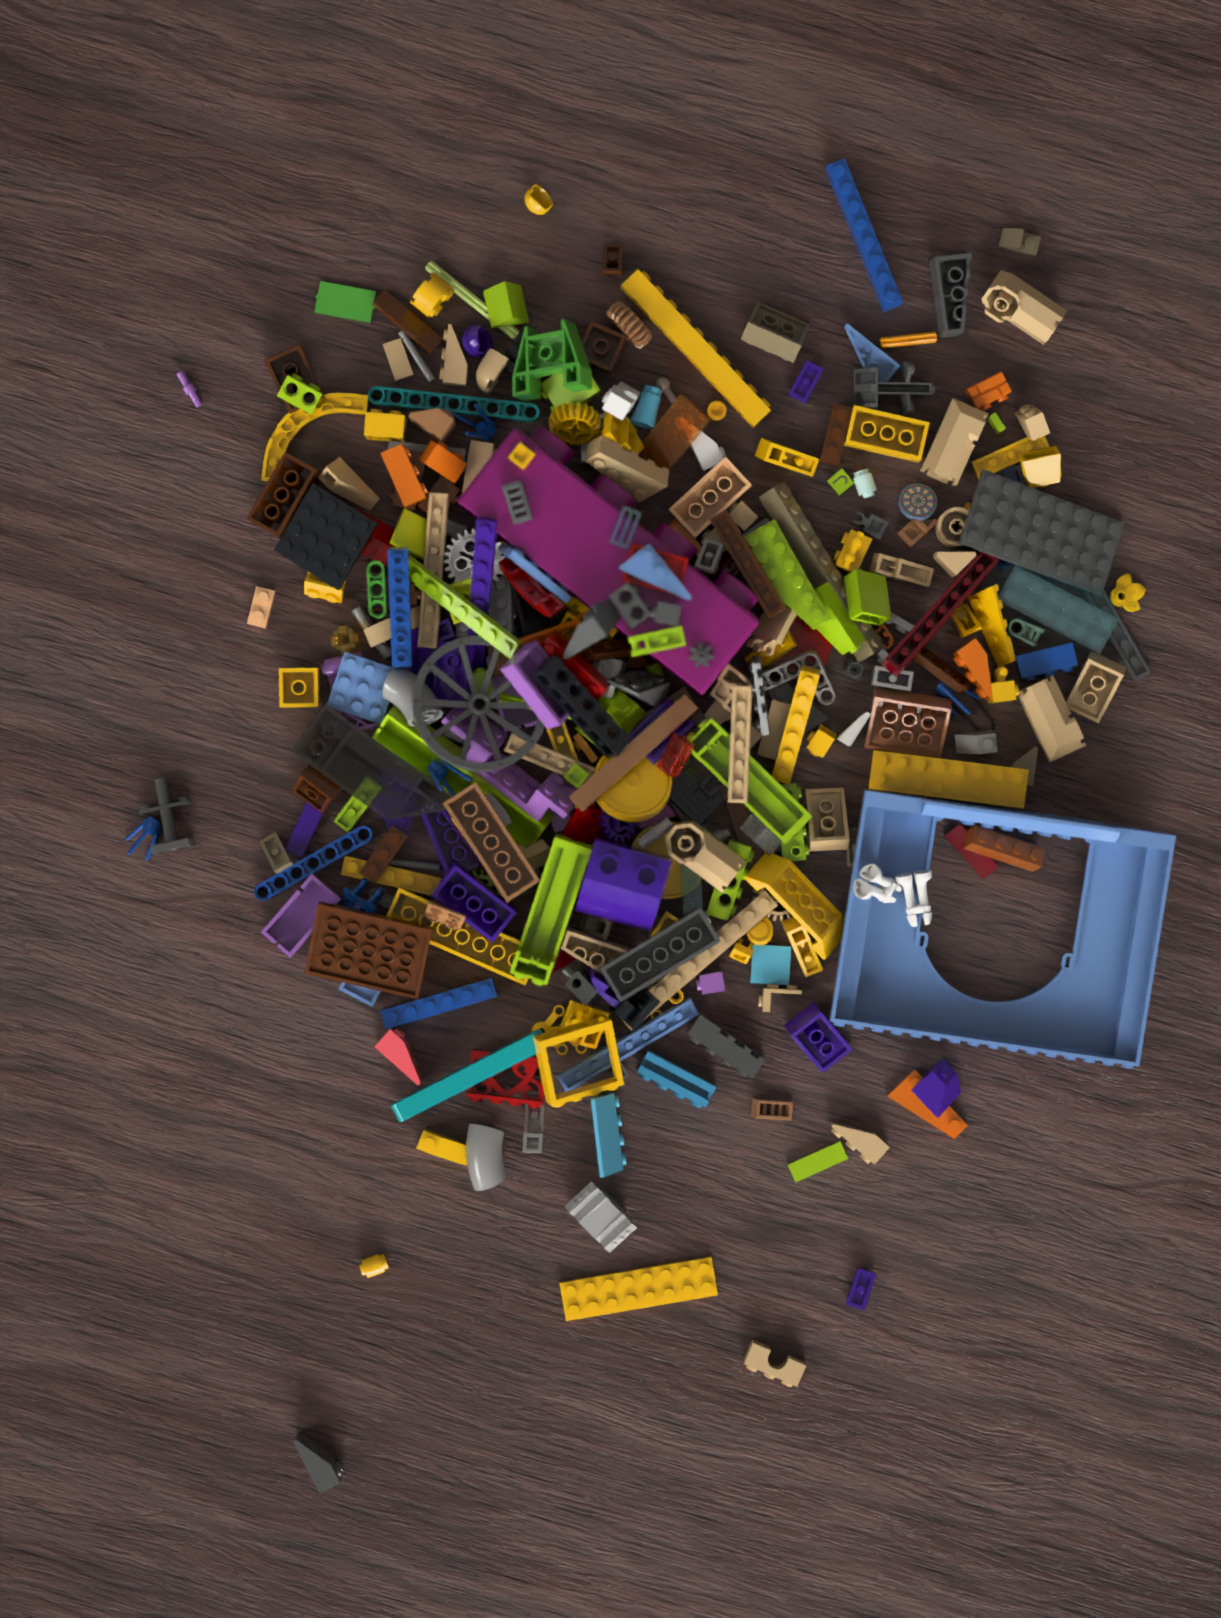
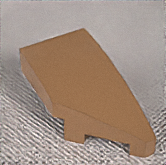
[897,519,937,547]

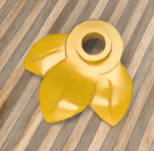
[1110,574,1146,612]

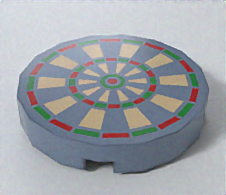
[898,483,937,521]

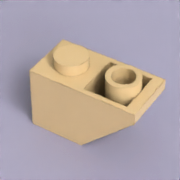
[1015,404,1050,441]

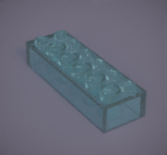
[998,565,1119,654]

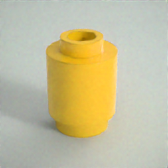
[359,1254,389,1278]

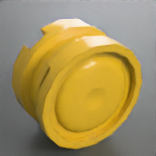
[746,917,773,946]

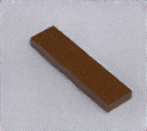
[372,289,443,354]

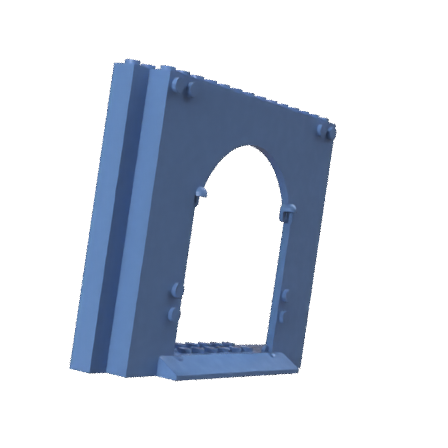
[829,789,1176,1069]

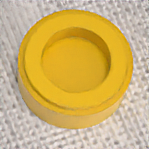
[707,401,727,421]

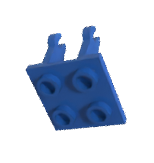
[341,878,384,914]

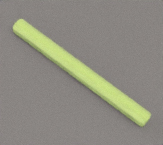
[425,261,520,340]

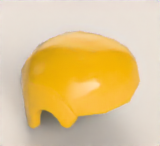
[524,184,553,215]

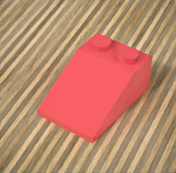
[375,1027,423,1085]

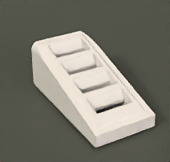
[837,712,870,747]

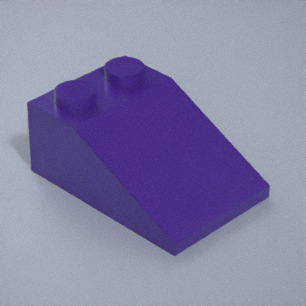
[784,1002,852,1073]

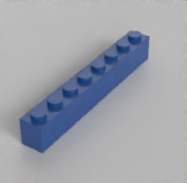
[825,158,903,313]

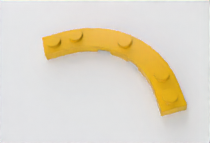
[261,393,369,482]

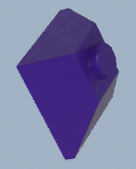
[911,1059,961,1118]

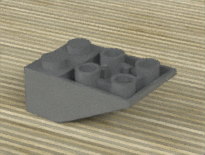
[607,667,671,707]

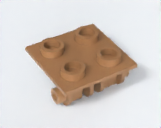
[424,900,466,930]

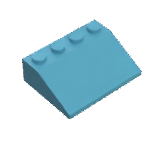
[591,1091,627,1178]

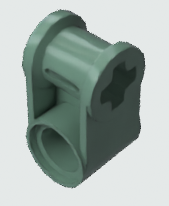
[1006,619,1045,648]

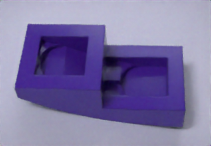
[590,969,620,1008]

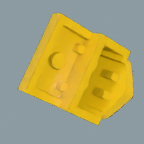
[594,411,644,455]

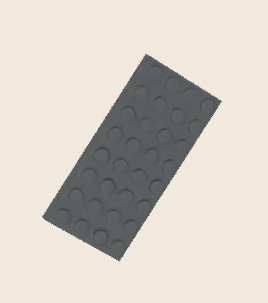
[959,470,1124,596]

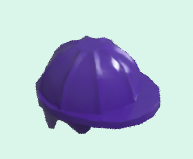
[461,324,494,358]

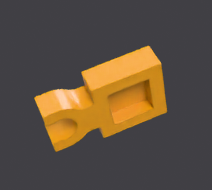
[572,733,598,763]

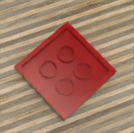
[771,614,833,681]

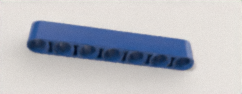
[254,825,374,901]

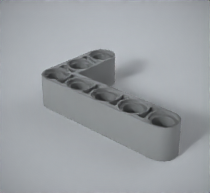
[747,649,835,705]

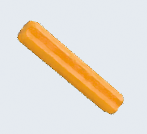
[880,332,937,348]

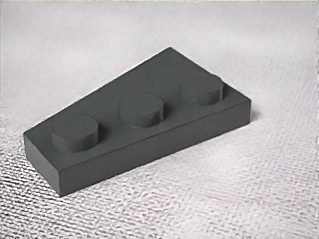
[767,682,829,735]

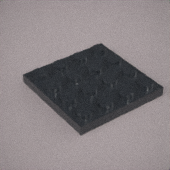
[274,483,379,590]

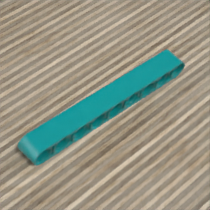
[368,386,540,423]
[390,1028,548,1122]

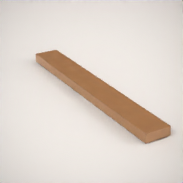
[569,695,698,812]

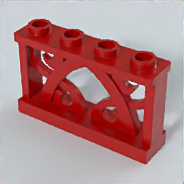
[466,1049,550,1108]

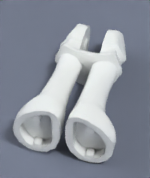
[854,864,902,903]
[895,870,932,927]

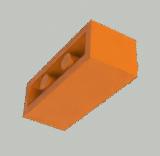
[381,444,428,508]

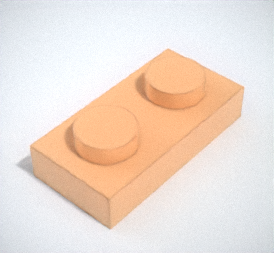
[247,586,276,628]

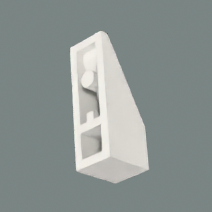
[679,416,726,473]

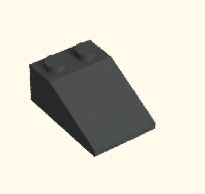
[563,599,622,660]
[293,1432,344,1493]

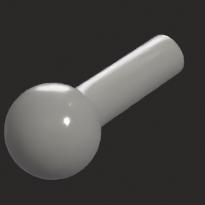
[655,377,682,410]

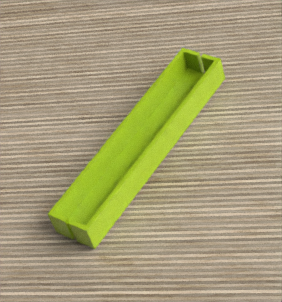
[372,705,555,848]

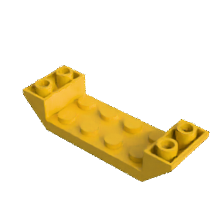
[744,852,844,960]

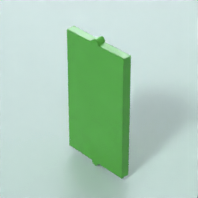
[314,281,376,323]

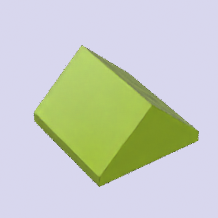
[483,281,529,328]

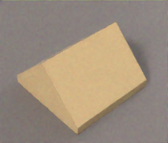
[933,552,976,578]

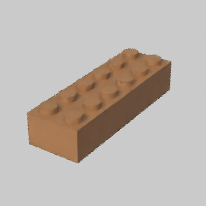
[443,782,540,902]

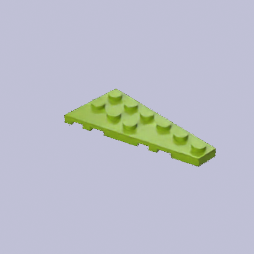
[724,519,831,630]

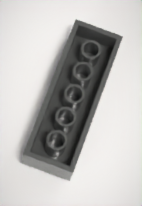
[599,907,721,1002]

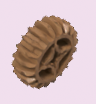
[606,301,652,349]

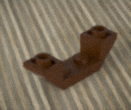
[578,638,648,668]

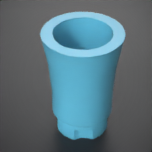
[630,385,662,430]

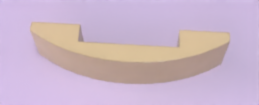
[363,605,441,648]

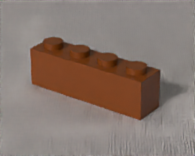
[963,825,1046,872]

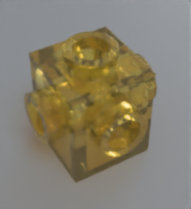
[331,625,359,654]

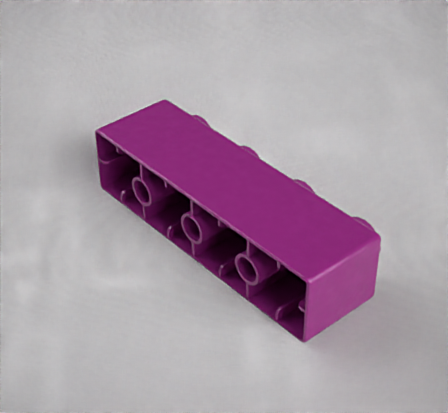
[458,426,759,696]

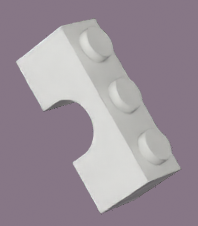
[602,381,641,420]

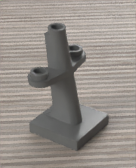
[853,361,935,416]
[139,778,195,855]

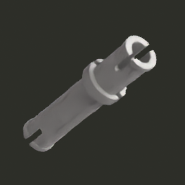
[352,605,392,660]

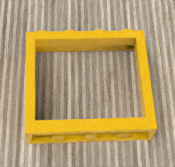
[533,1015,624,1107]

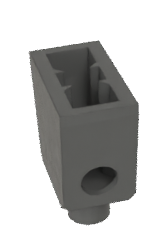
[562,964,601,1006]

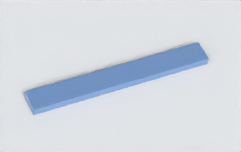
[556,997,700,1091]

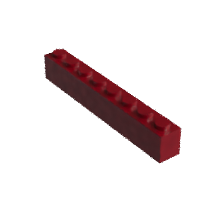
[882,552,999,678]

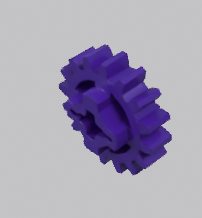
[598,809,638,842]

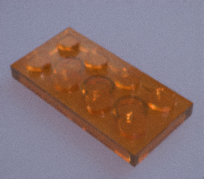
[638,394,711,472]

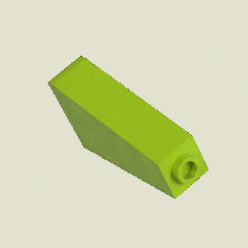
[815,581,866,655]

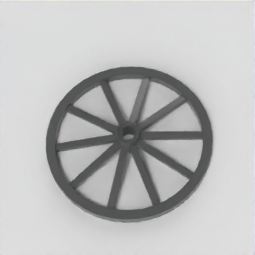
[412,635,545,772]

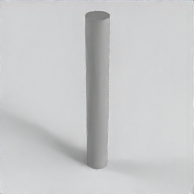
[398,331,435,383]

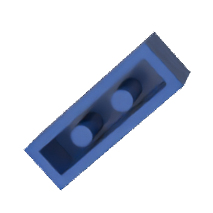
[1015,642,1078,682]

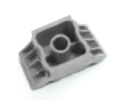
[564,1181,637,1253]

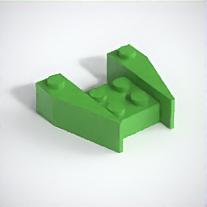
[512,319,592,401]

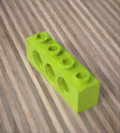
[706,839,755,921]

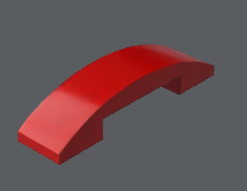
[498,557,565,618]

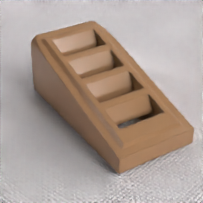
[751,1098,793,1121]

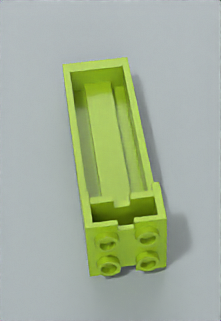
[684,718,813,844]
[510,834,593,986]

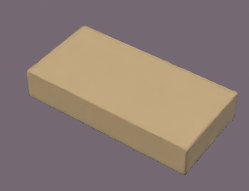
[383,338,414,381]

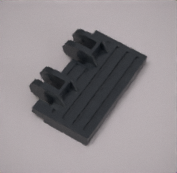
[663,746,725,825]

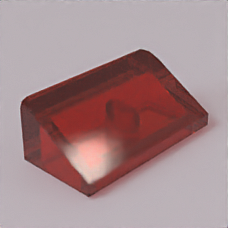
[657,733,694,777]

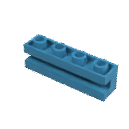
[637,1050,716,1108]

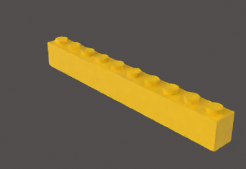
[621,269,771,428]

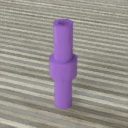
[176,371,203,408]

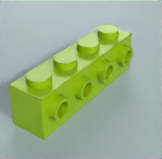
[780,783,809,862]

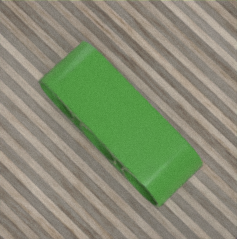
[367,561,388,619]

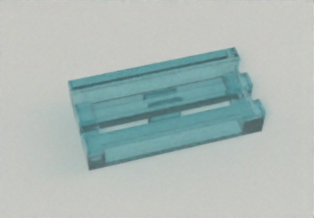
[609,506,642,550]

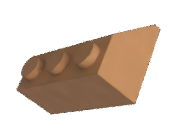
[409,408,457,444]

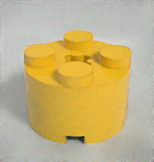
[410,272,454,318]

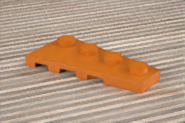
[887,1069,968,1139]

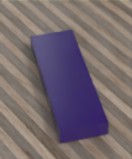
[285,802,324,858]

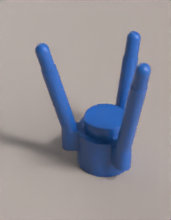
[450,404,496,441]
[935,681,980,717]
[428,759,472,797]
[125,816,163,861]

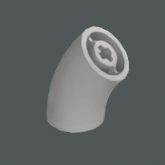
[383,667,443,727]
[466,1124,508,1191]

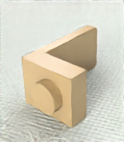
[758,984,802,1012]

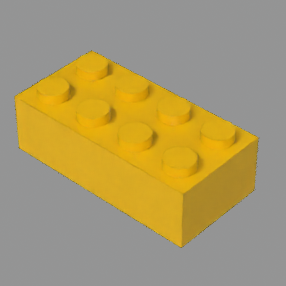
[844,405,930,463]

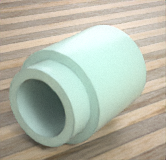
[853,469,877,499]

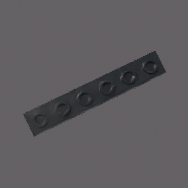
[532,655,631,759]

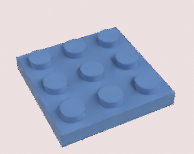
[327,651,393,724]

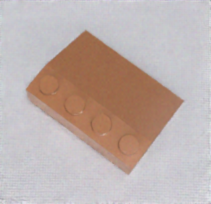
[864,686,952,759]

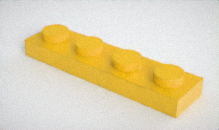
[971,436,1050,480]

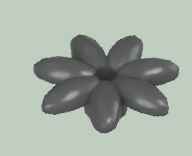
[689,642,714,668]

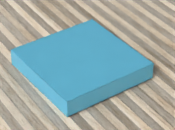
[750,944,791,985]

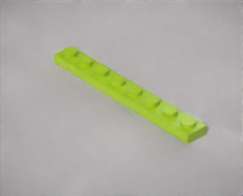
[409,555,522,659]

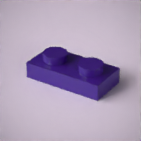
[788,360,824,404]
[845,1267,876,1310]

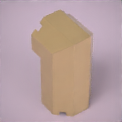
[982,270,1067,345]
[920,398,988,486]
[1018,675,1086,762]
[665,820,746,893]

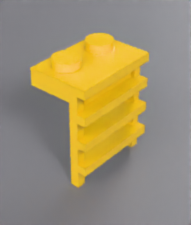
[304,572,346,603]

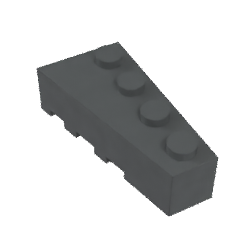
[929,253,972,338]
[687,1014,766,1079]

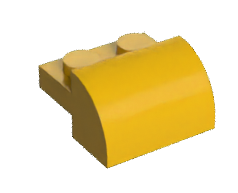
[560,1000,609,1049]

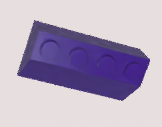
[431,861,517,942]

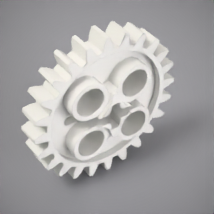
[444,528,506,587]

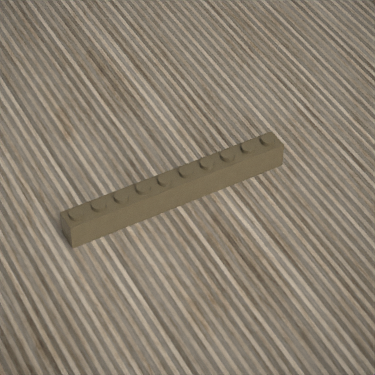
[758,482,884,663]

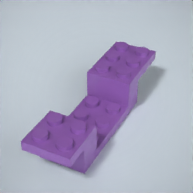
[442,707,577,821]

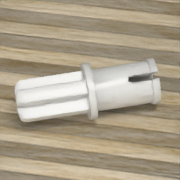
[637,817,674,848]

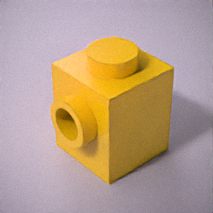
[806,724,837,758]

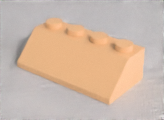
[668,456,752,539]

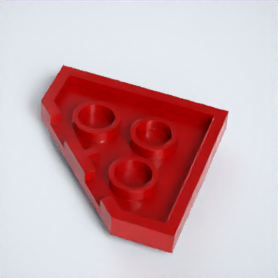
[560,805,622,845]

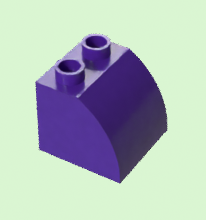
[575,836,672,932]

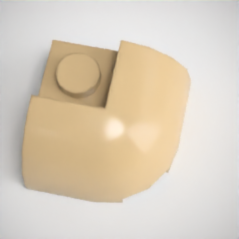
[476,348,509,396]
[710,663,753,713]

